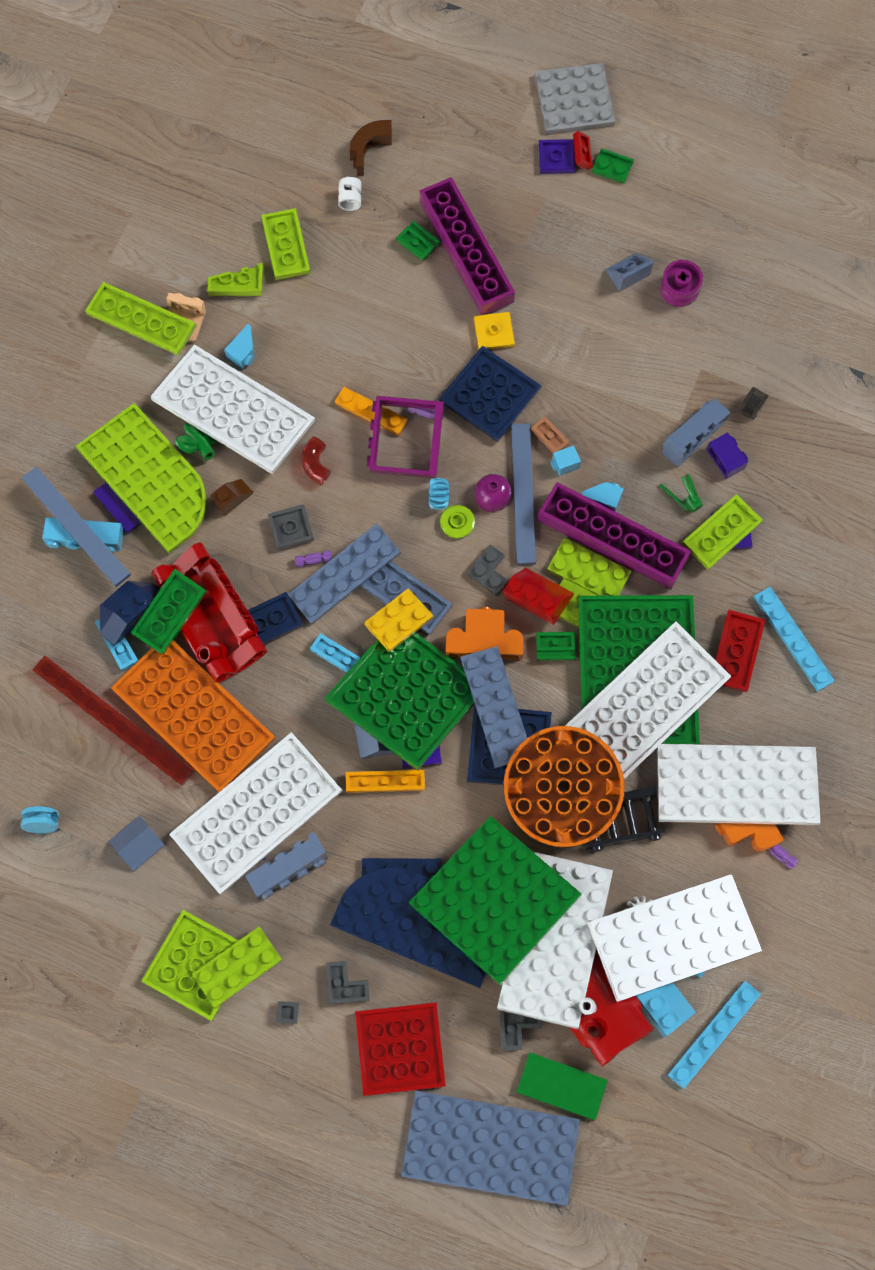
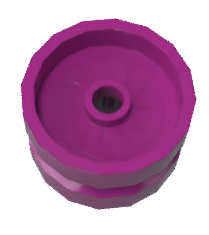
[660,259,703,307]

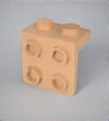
[166,293,206,342]

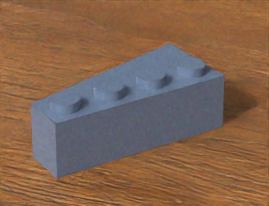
[662,398,731,467]
[245,832,328,900]

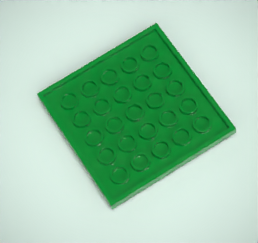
[324,633,474,771]
[409,816,582,985]

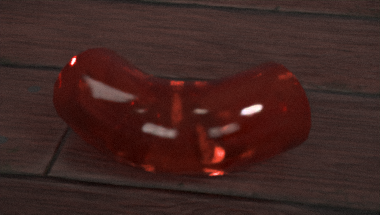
[301,436,331,486]

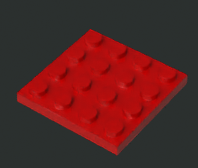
[355,1002,446,1096]

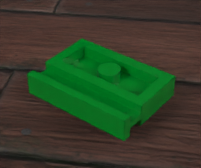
[592,148,634,184]
[396,221,440,262]
[536,632,576,661]

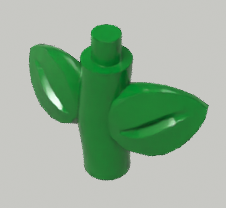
[175,423,218,460]

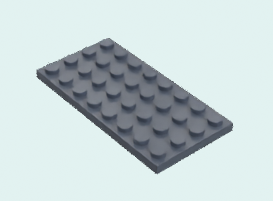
[401,1091,580,1206]

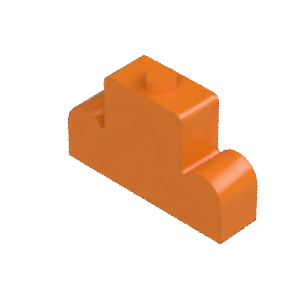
[446,607,523,660]
[715,823,784,852]

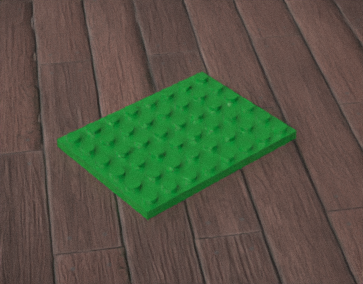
[578,595,700,745]

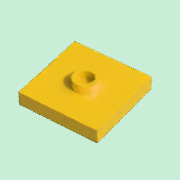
[474,312,515,350]

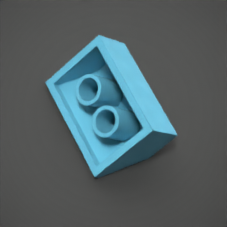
[636,983,696,1037]

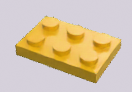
[364,588,433,653]

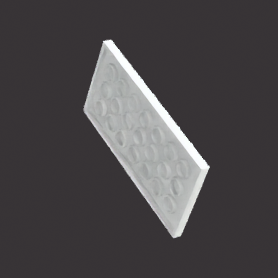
[151,345,315,475]
[565,622,731,779]
[169,732,343,895]
[657,744,820,825]
[497,852,613,1029]
[587,875,762,1002]

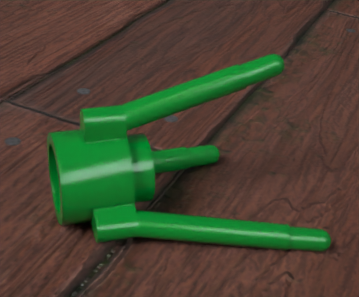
[659,474,703,513]

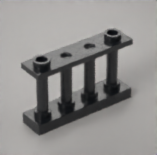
[585,786,666,852]

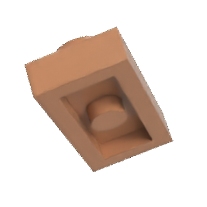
[531,417,570,453]

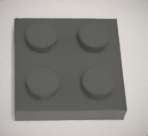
[268,504,314,550]

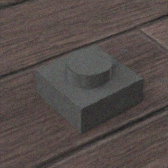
[276,1001,299,1024]

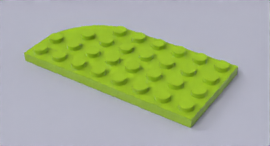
[75,403,207,554]

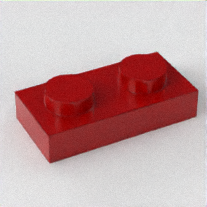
[573,131,593,170]

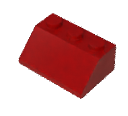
[503,568,574,625]

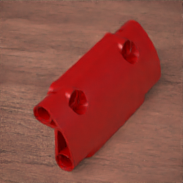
[151,542,267,683]
[569,948,654,1067]

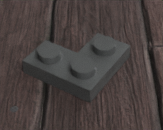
[467,545,508,597]
[326,961,370,1005]
[500,1010,542,1051]

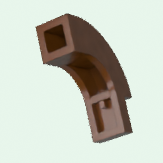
[349,120,392,176]

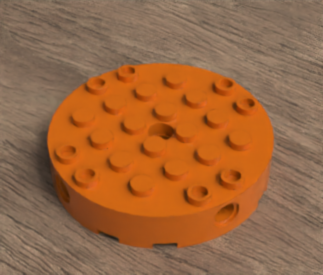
[504,726,625,847]

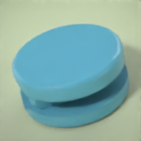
[20,806,59,833]

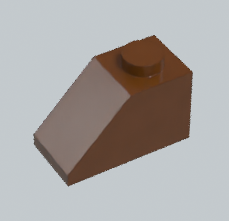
[210,479,253,516]

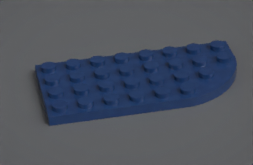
[330,867,486,989]

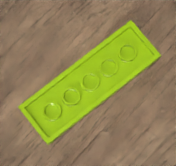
[85,282,197,356]

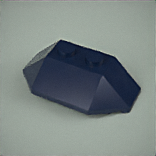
[100,580,160,646]

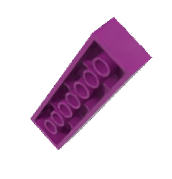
[420,177,515,315]
[537,482,691,590]

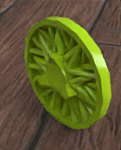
[440,505,475,539]

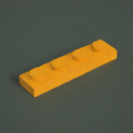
[335,387,408,436]
[346,770,425,793]

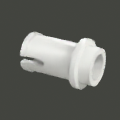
[579,998,597,1015]

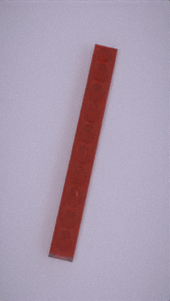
[32,656,195,786]

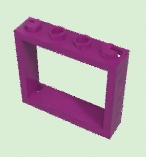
[366,396,444,478]

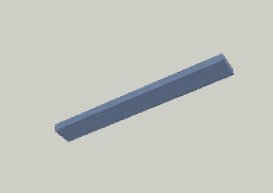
[511,423,536,565]
[22,466,131,587]

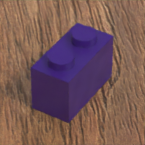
[706,432,748,479]

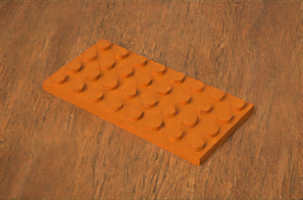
[111,641,276,792]

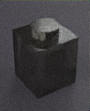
[739,387,769,420]

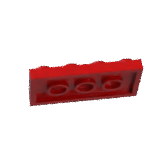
[715,609,765,693]

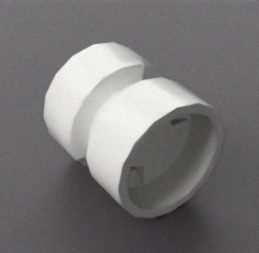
[338,177,361,211]

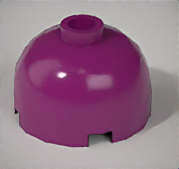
[474,474,511,512]

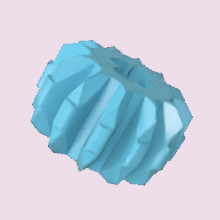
[428,478,449,510]

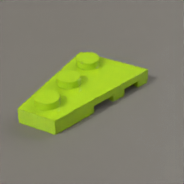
[207,263,263,296]

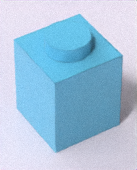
[551,445,581,476]

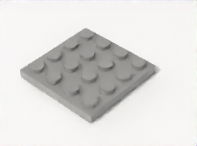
[535,63,615,134]

